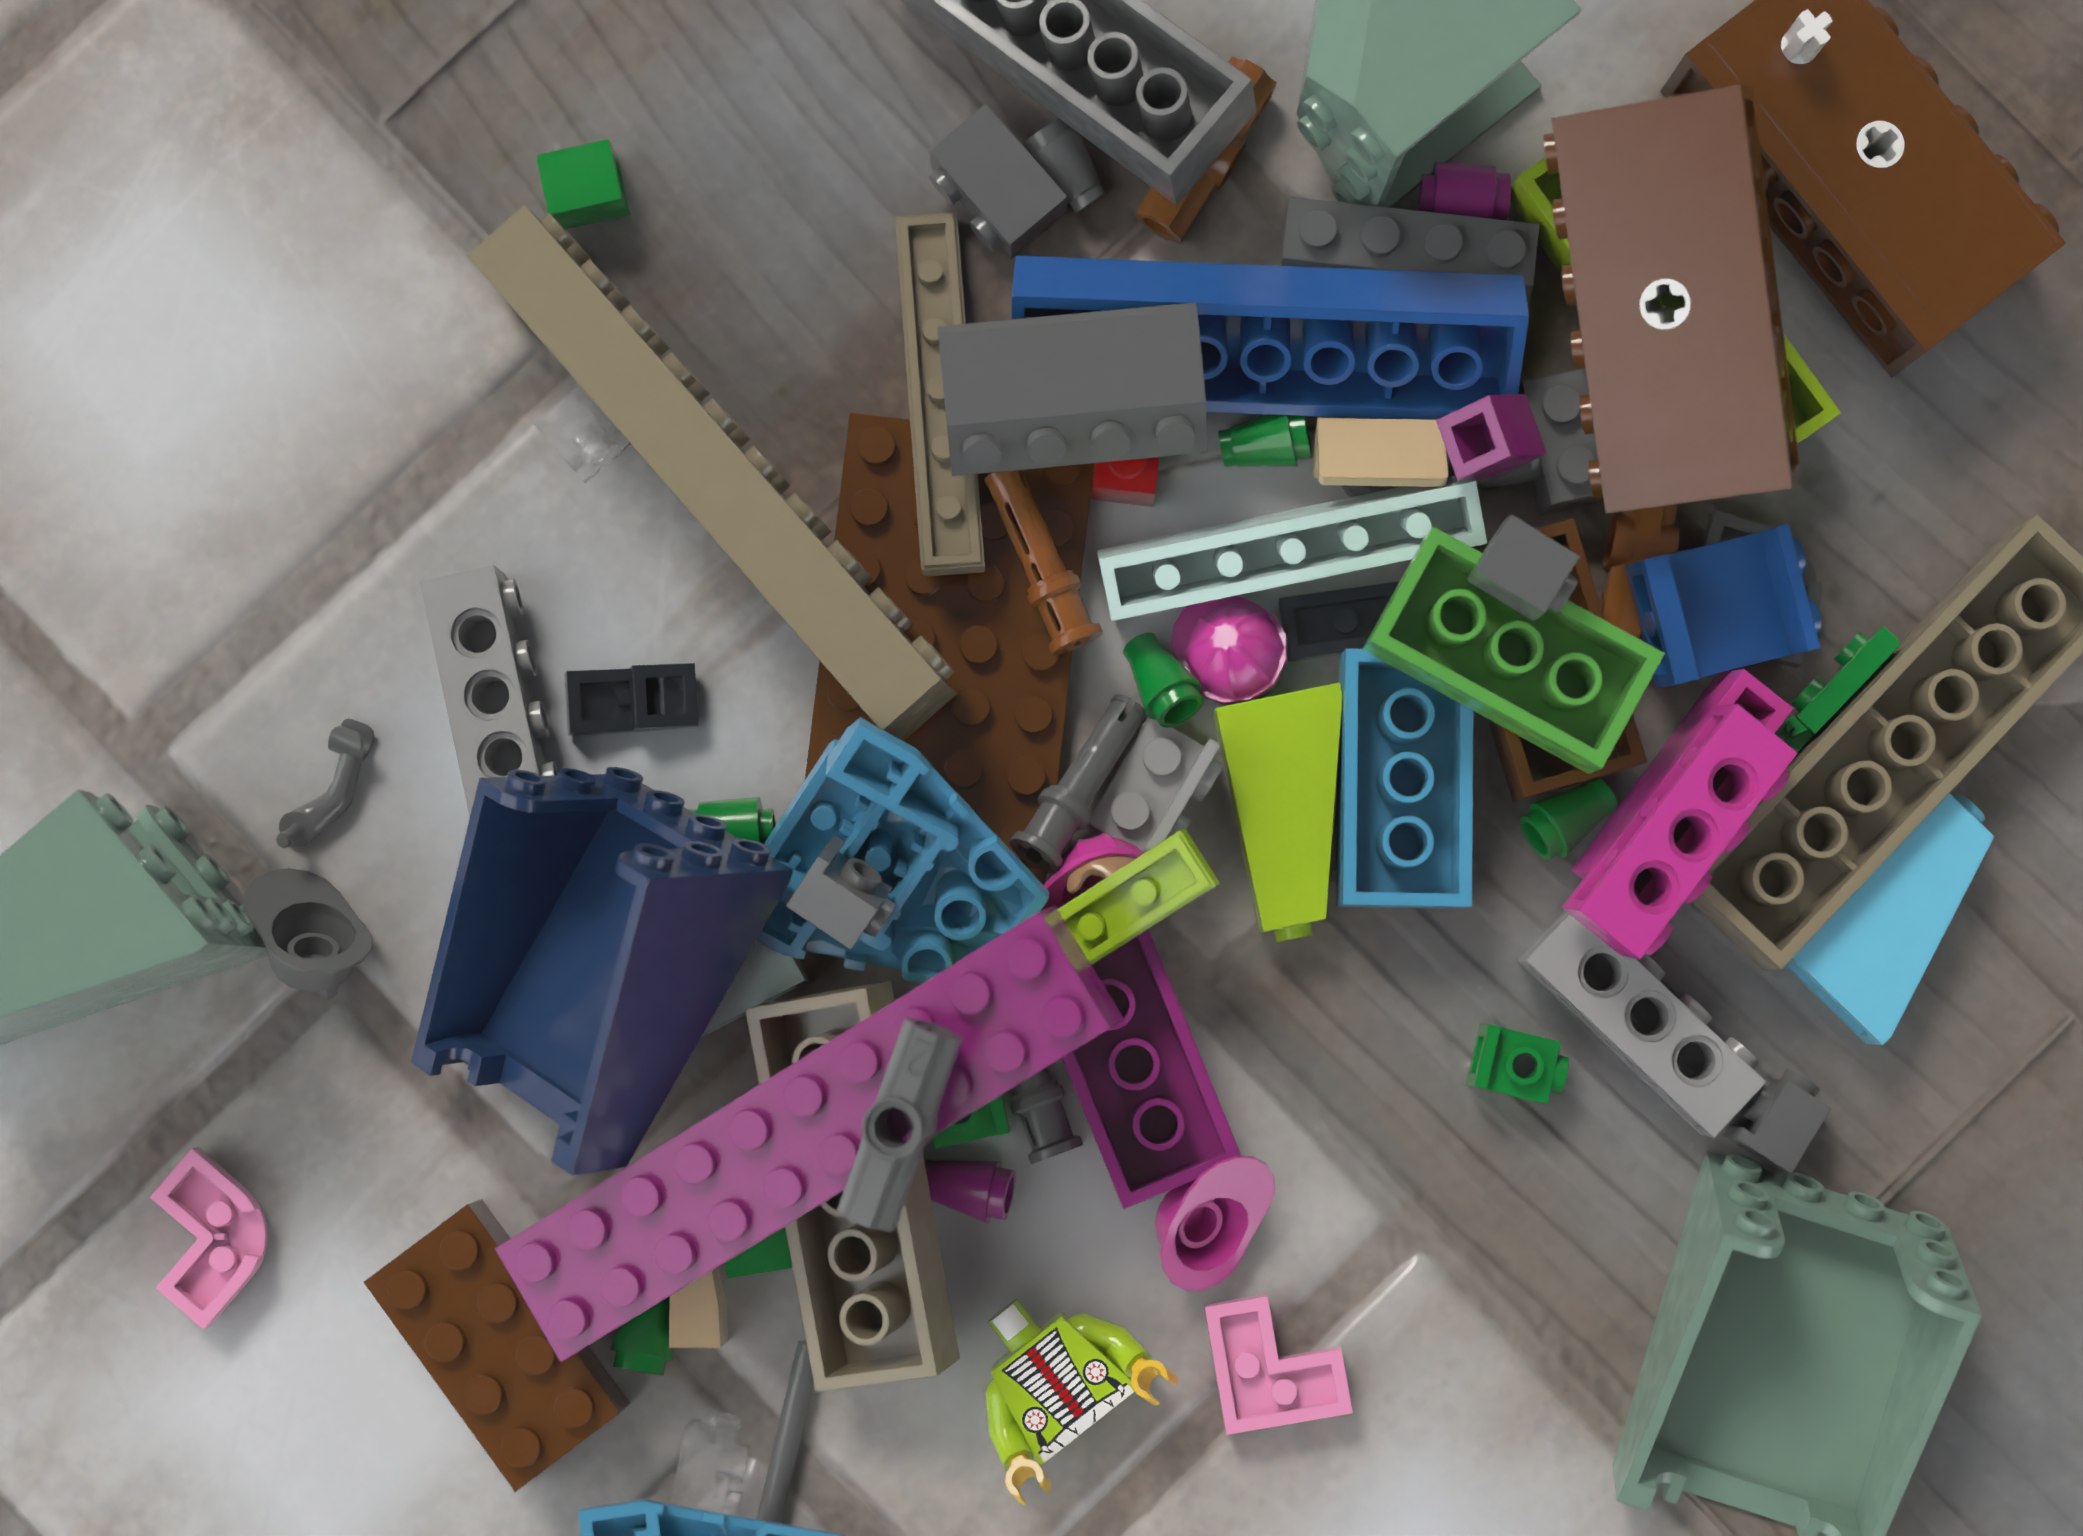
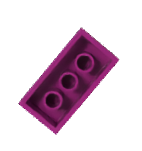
[1062,929,1241,1209]

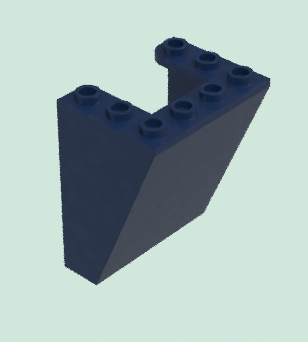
[411,767,793,1176]

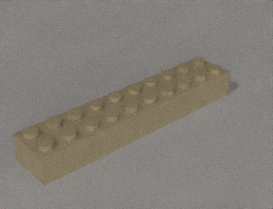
[467,205,958,742]

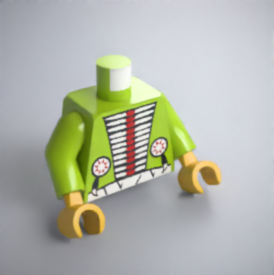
[985,1299,1178,1505]

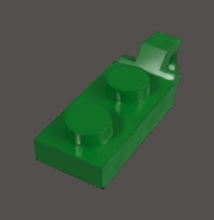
[1775,626,1900,752]

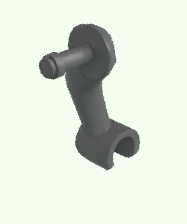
[276,718,375,848]

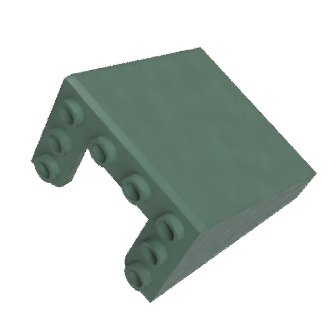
[0,789,268,1045]
[1613,1151,1982,1536]

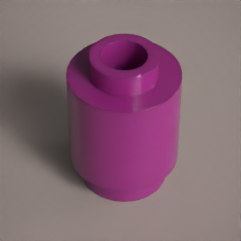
[1418,162,1511,221]

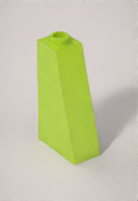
[1212,682,1343,943]

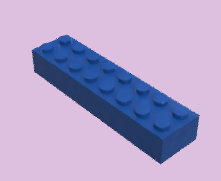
[1011,256,1529,420]

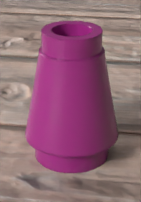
[924,1159,1016,1224]

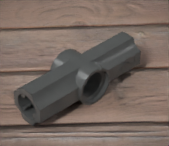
[837,1017,963,1232]

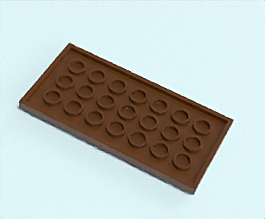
[805,413,1095,885]

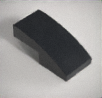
[564,663,698,736]

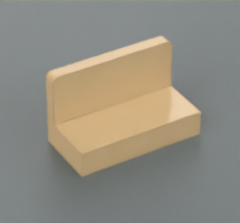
[1313,418,1448,487]

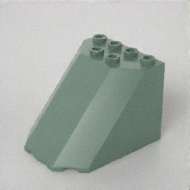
[1296,0,1582,208]

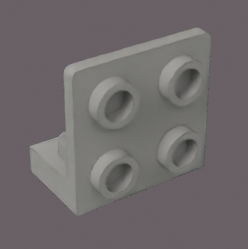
[1088,718,1224,854]

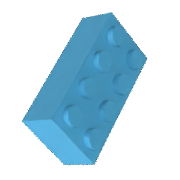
[1336,649,1473,909]

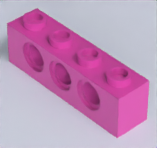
[1562,704,1797,959]

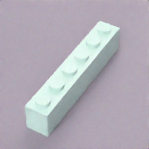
[1097,476,1487,621]

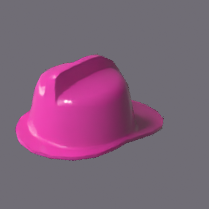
[1155,1156,1275,1291]

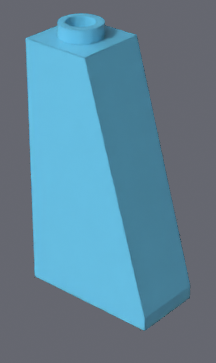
[1785,793,1994,1045]

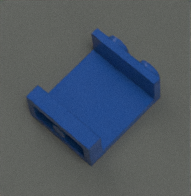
[1625,524,1821,689]

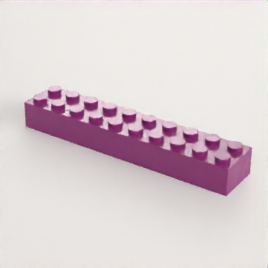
[495,906,1124,1362]

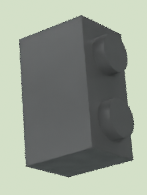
[929,104,1067,260]

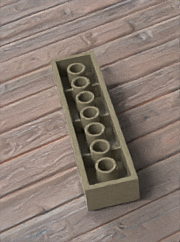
[1692,514,2083,970]

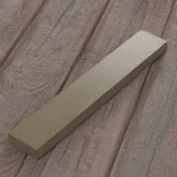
[895,212,985,577]

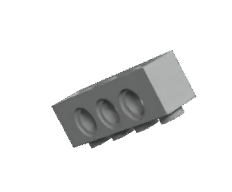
[420,565,558,817]
[1517,910,1766,1138]

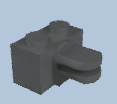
[1474,369,1604,516]

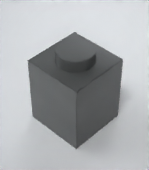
[1467,514,1580,621]

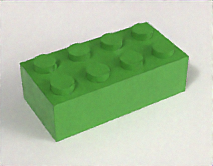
[1362,526,1665,774]

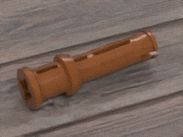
[984,470,1103,656]

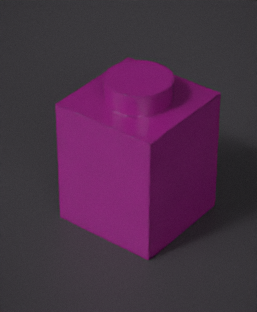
[1436,394,1547,480]

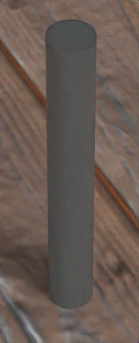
[756,1340,814,1523]

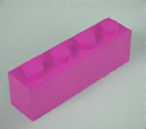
[1571,669,1793,903]

